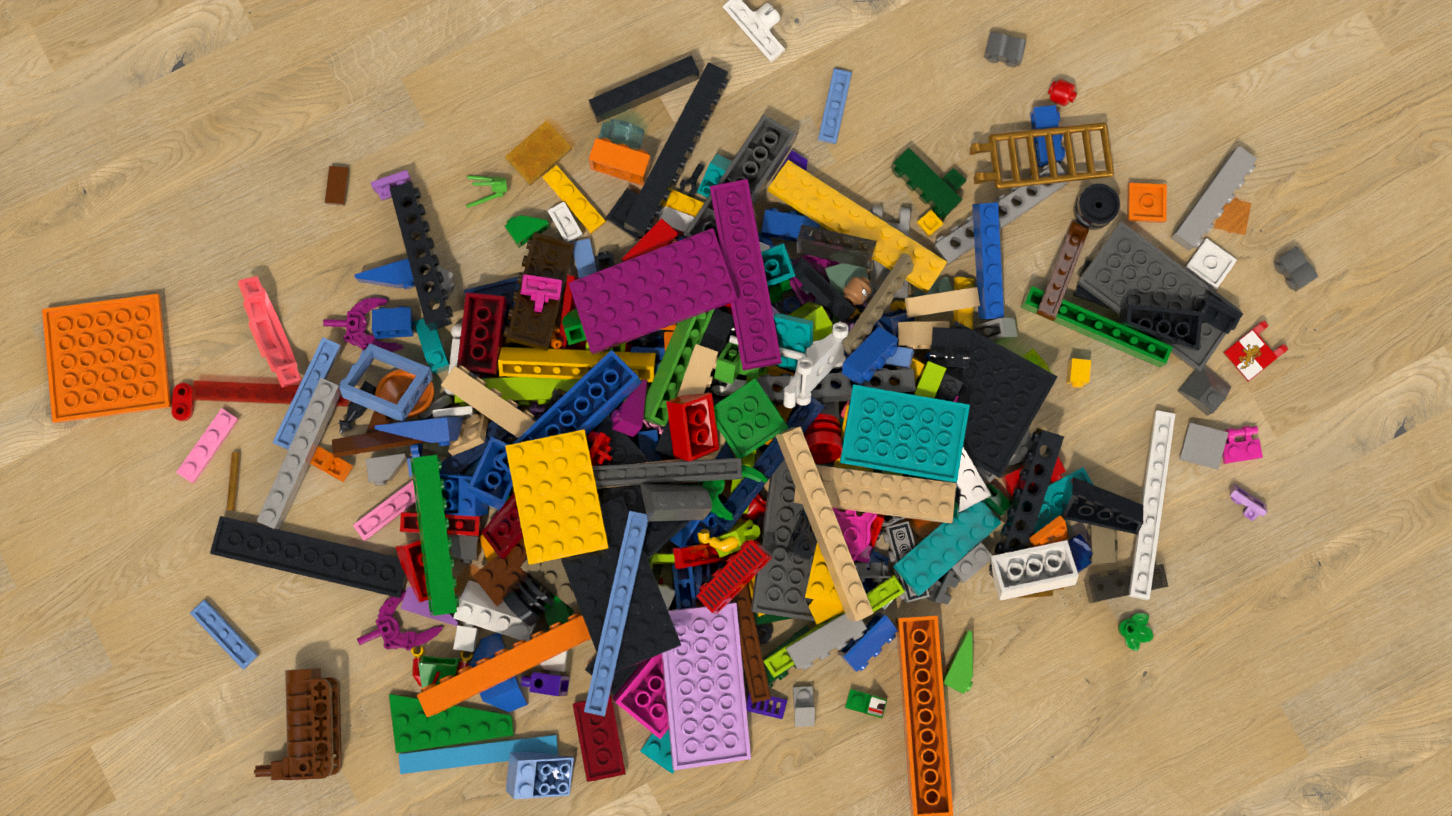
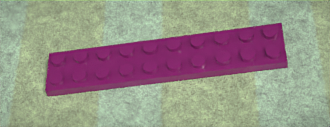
[710,179,782,371]

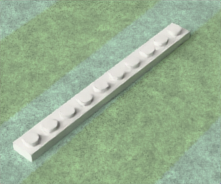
[1128,410,1175,600]

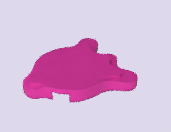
[832,508,877,562]

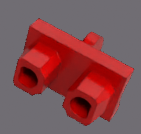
[587,431,612,466]

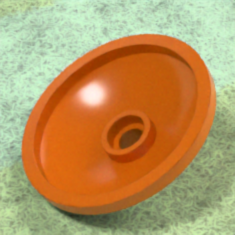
[375,369,434,418]

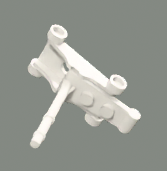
[729,322,849,408]

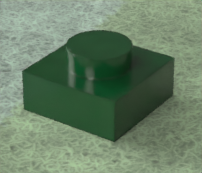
[942,168,967,192]

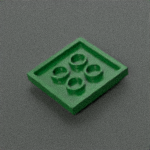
[713,378,789,459]

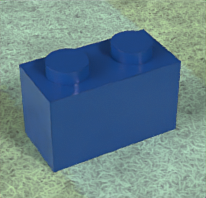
[372,306,414,339]

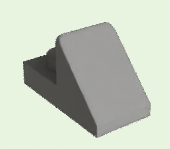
[793,686,815,727]

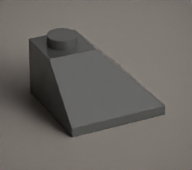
[1178,365,1231,416]

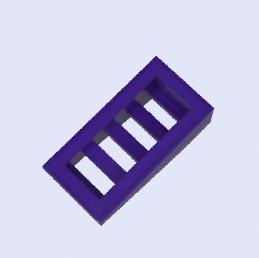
[746,693,787,719]

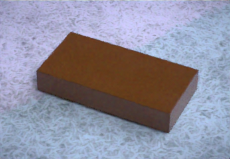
[325,166,349,206]

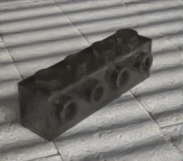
[796,225,877,269]
[1084,561,1169,603]

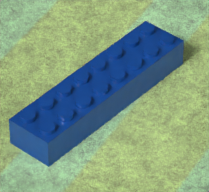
[496,350,642,476]

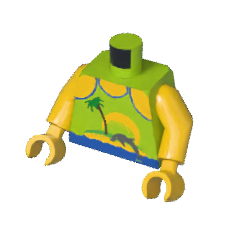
[698,518,760,557]

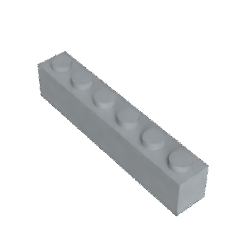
[1171,146,1257,251]

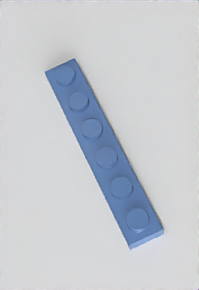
[272,337,341,450]

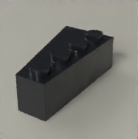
[1119,304,1203,350]
[1061,477,1143,535]

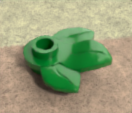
[1118,613,1154,651]

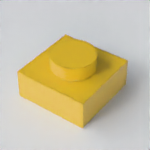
[916,210,944,237]

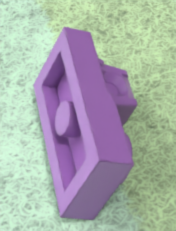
[370,170,412,201]
[1230,484,1268,521]

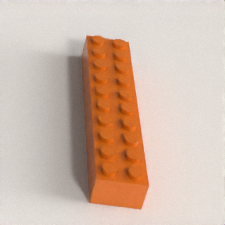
[417,613,591,717]
[896,616,953,816]

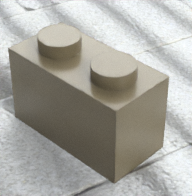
[1087,524,1118,563]

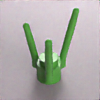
[466,175,507,208]

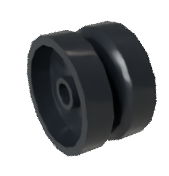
[1073,183,1121,230]

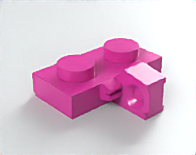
[521,274,562,312]

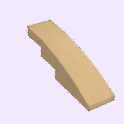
[905,287,980,318]

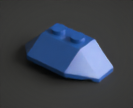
[469,633,528,712]

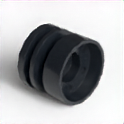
[502,573,556,626]

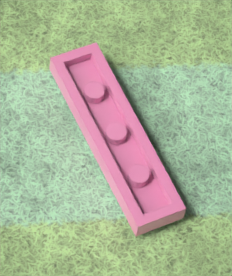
[176,408,239,483]
[353,481,416,541]

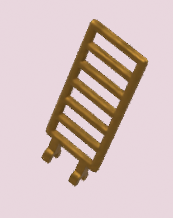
[969,122,1114,189]

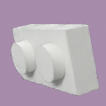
[547,202,583,242]

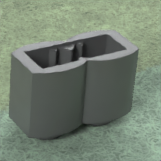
[983,32,1026,67]
[1274,246,1318,292]

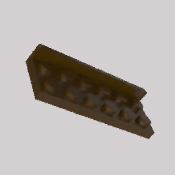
[503,232,575,351]

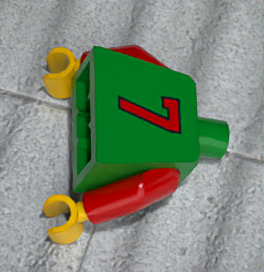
[411,646,473,688]

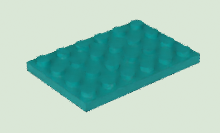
[839,385,970,483]

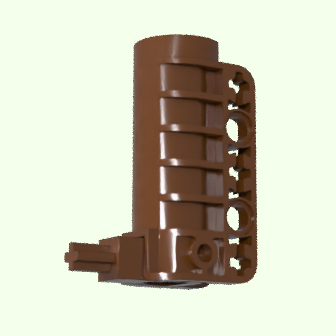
[254,668,342,780]

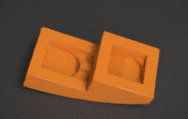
[310,446,353,483]

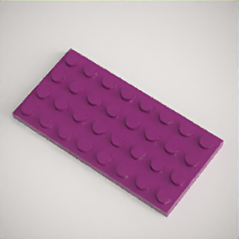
[569,228,738,355]

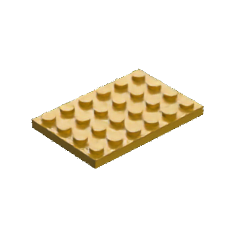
[505,430,609,565]

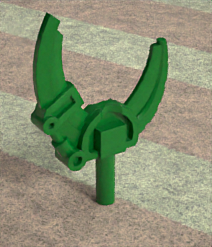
[696,465,768,521]

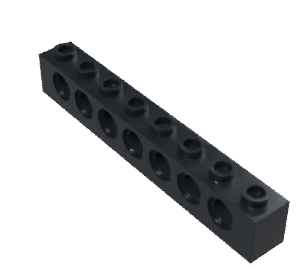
[389,182,454,331]
[989,428,1064,577]

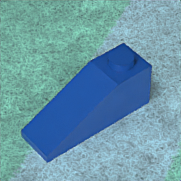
[354,258,415,290]
[671,565,696,609]

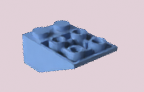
[506,752,574,799]

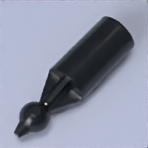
[338,381,377,434]

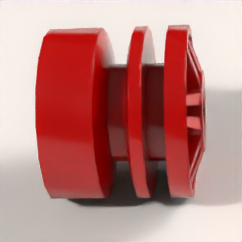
[803,414,842,464]

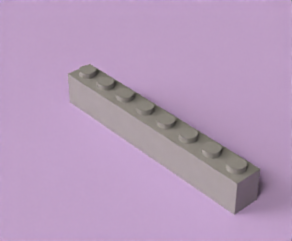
[257,378,341,529]

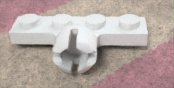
[722,0,786,63]

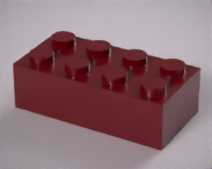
[457,293,508,376]

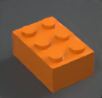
[589,138,651,186]

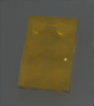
[505,120,572,186]

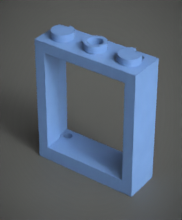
[339,344,433,422]

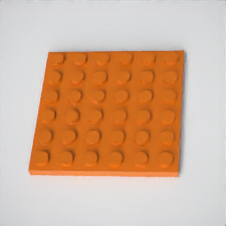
[42,294,171,423]

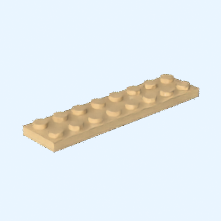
[794,465,956,523]

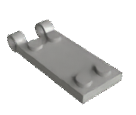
[869,206,910,300]

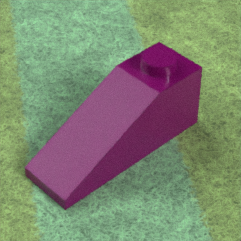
[611,379,647,437]

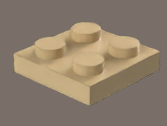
[448,413,489,456]

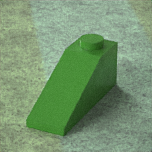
[943,631,973,694]

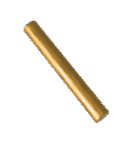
[226,452,240,511]

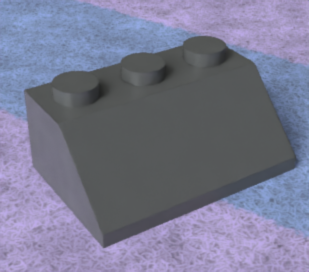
[641,483,712,521]

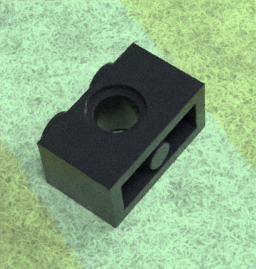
[785,515,817,560]

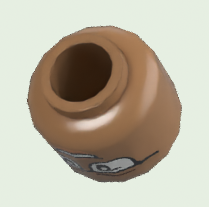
[843,276,872,305]

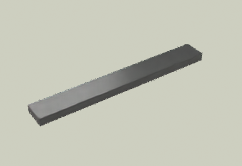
[592,458,742,487]

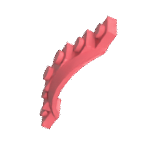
[238,276,302,387]

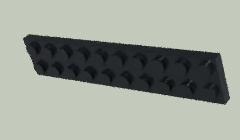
[210,516,406,598]

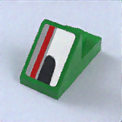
[844,689,887,718]

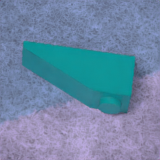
[414,318,450,375]

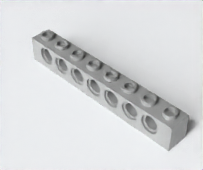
[932,162,1069,267]

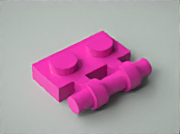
[1222,425,1263,464]

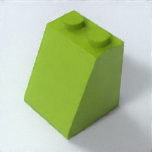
[788,301,833,342]

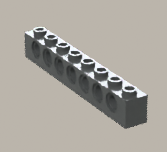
[757,367,916,405]

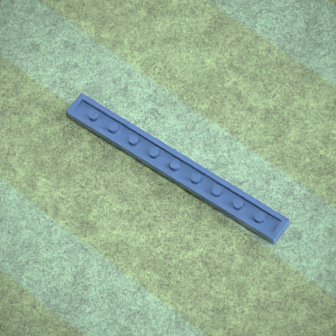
[584,511,648,716]

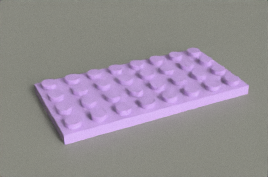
[662,602,751,770]

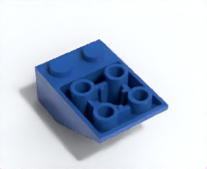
[439,474,488,516]

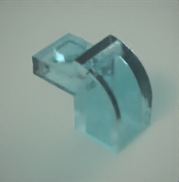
[598,119,644,148]

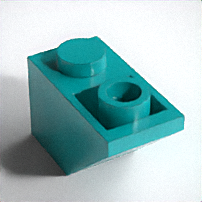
[697,154,732,198]

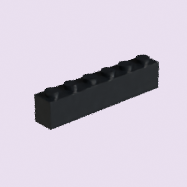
[588,55,699,123]

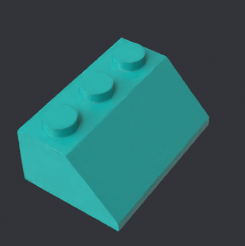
[761,243,796,287]

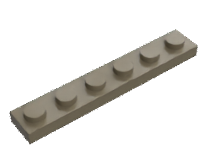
[842,253,914,355]

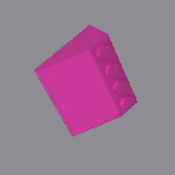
[613,654,669,739]

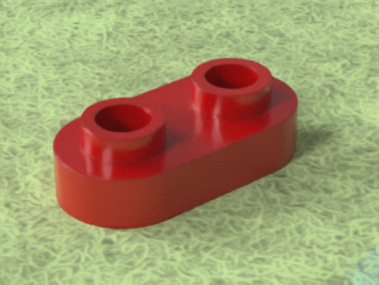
[171,383,195,422]

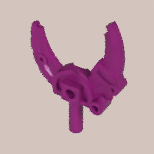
[323,297,404,352]
[357,591,443,651]

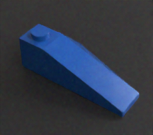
[375,417,463,446]

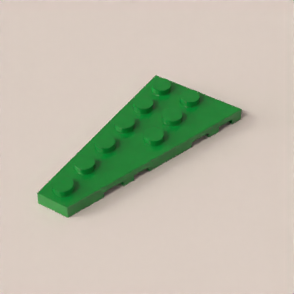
[389,694,514,753]

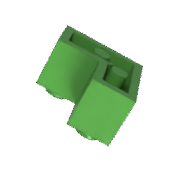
[714,342,764,384]

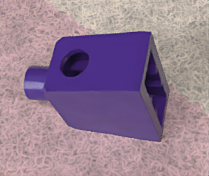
[521,672,570,696]

